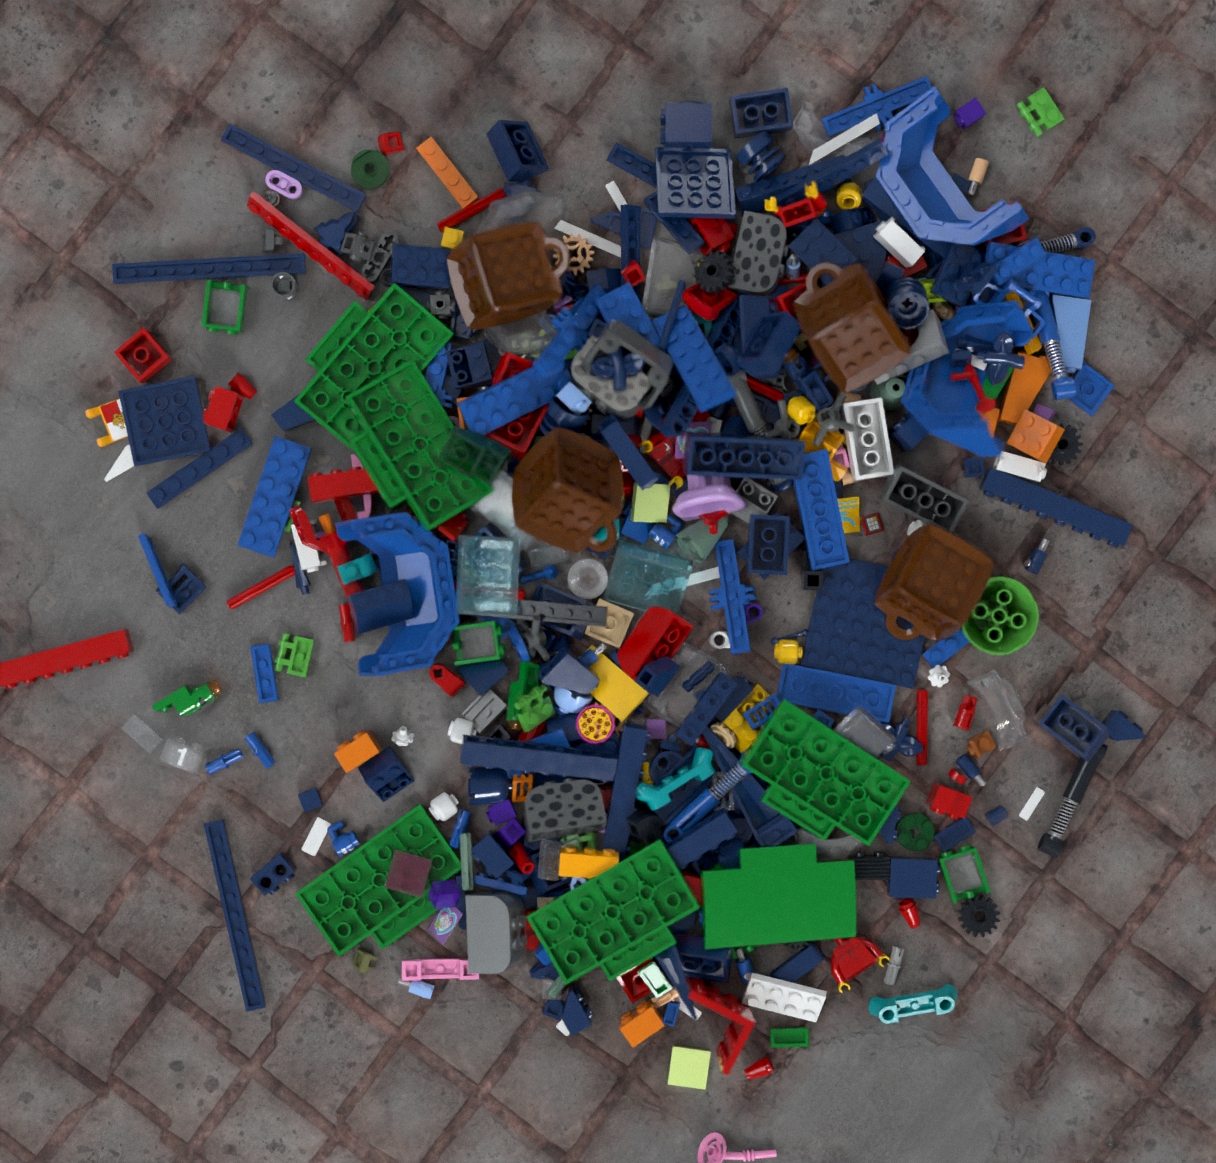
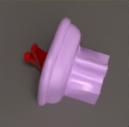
[672,475,748,535]

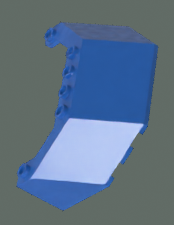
[876,86,1030,245]
[901,301,1033,457]
[335,512,460,677]

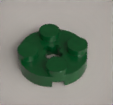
[351,150,390,189]
[895,812,934,851]

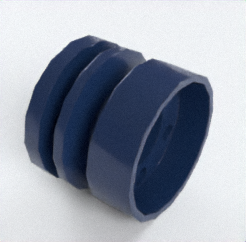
[735,131,787,182]
[886,277,929,329]
[540,394,589,435]

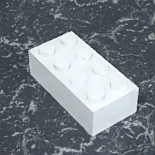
[841,398,894,482]

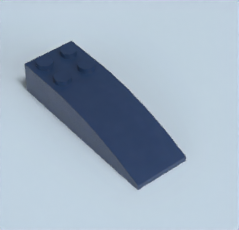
[683,432,805,480]

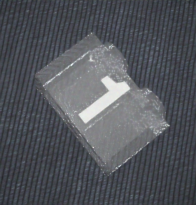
[159,736,207,774]

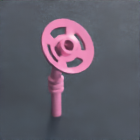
[697,1132,777,1163]

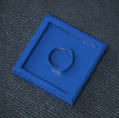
[1067,362,1115,416]

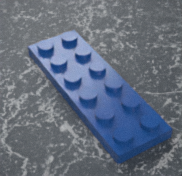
[985,242,1095,299]
[651,304,737,413]
[457,359,575,439]
[237,436,312,558]
[793,449,850,571]
[776,664,896,723]

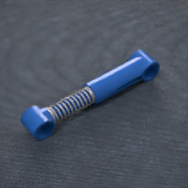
[1025,289,1076,400]
[663,750,753,842]

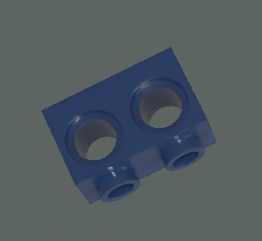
[250,852,296,896]

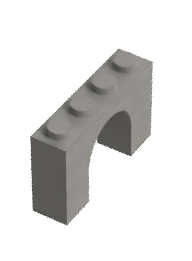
[875,309,949,385]

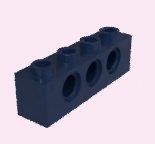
[673,672,738,746]

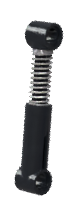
[1037,744,1108,858]

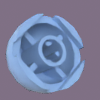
[554,687,593,714]

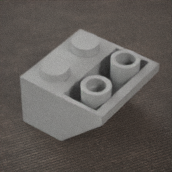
[730,477,778,525]

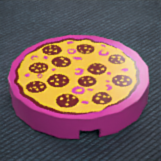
[576,705,615,744]

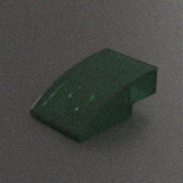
[438,427,511,486]

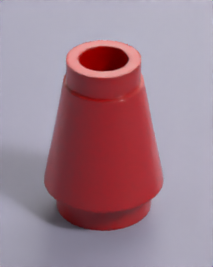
[228,373,257,400]
[898,898,921,928]
[744,1057,774,1080]

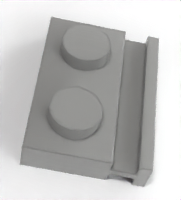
[461,688,507,734]

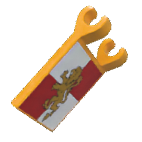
[85,399,128,447]

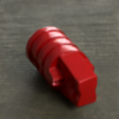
[953,694,977,731]

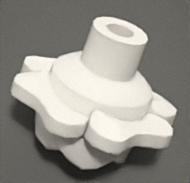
[927,664,950,688]
[391,726,414,746]

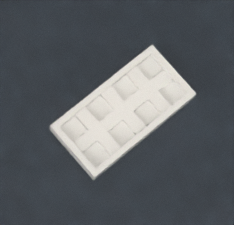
[742,973,827,1022]

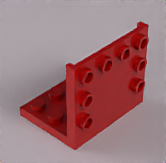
[686,977,755,1076]

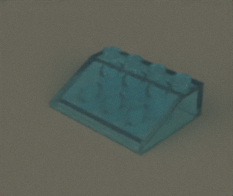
[455,535,520,616]
[603,540,693,615]

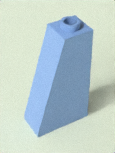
[1049,295,1091,373]

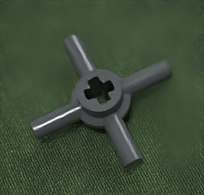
[812,393,855,447]
[763,399,807,439]
[517,615,551,662]

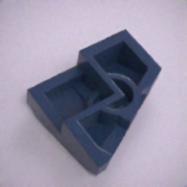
[457,659,510,696]

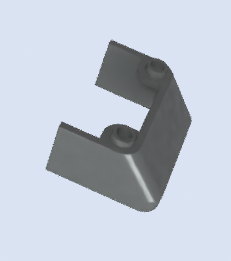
[580,320,673,410]

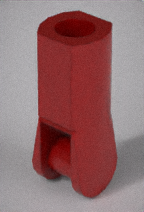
[509,842,535,873]

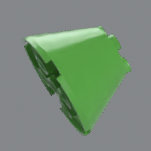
[962,577,1039,655]

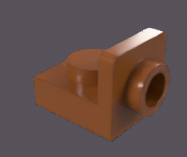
[966,730,996,758]

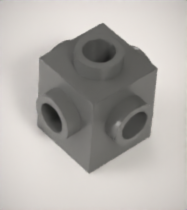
[340,232,375,262]
[427,292,455,320]

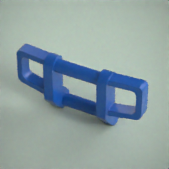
[972,279,1045,339]

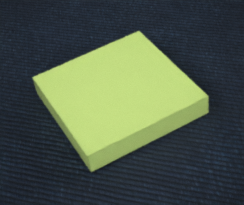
[630,483,671,523]
[667,1045,711,1090]

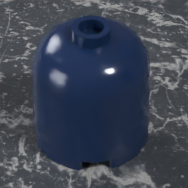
[468,767,512,805]

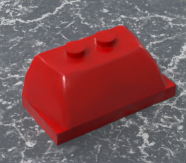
[617,607,694,680]

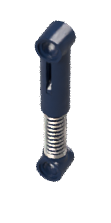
[984,227,1096,261]

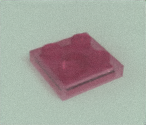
[385,850,433,898]

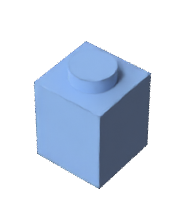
[556,382,592,416]

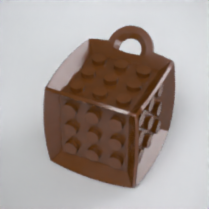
[447,221,571,330]
[793,263,911,393]
[512,427,624,553]
[873,524,995,640]

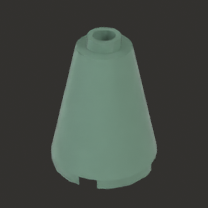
[870,376,906,411]
[676,515,728,563]

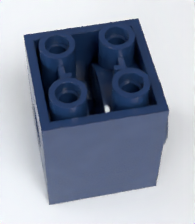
[660,101,712,148]

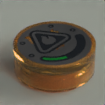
[261,189,281,208]

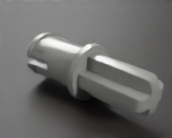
[884,946,905,985]

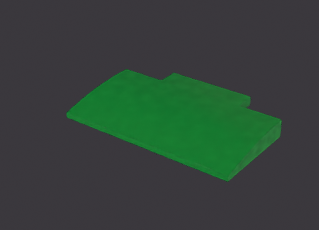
[294,283,454,452]
[345,359,494,532]
[739,699,911,846]
[295,804,461,957]
[526,839,701,985]
[700,843,856,949]

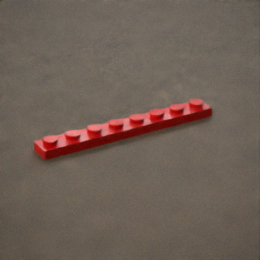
[247,192,375,301]

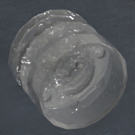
[567,559,608,599]

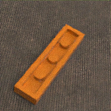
[416,137,478,209]

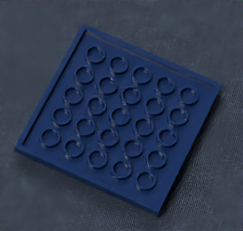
[801,558,925,689]

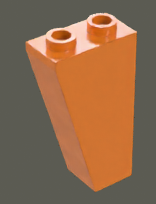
[997,351,1051,425]

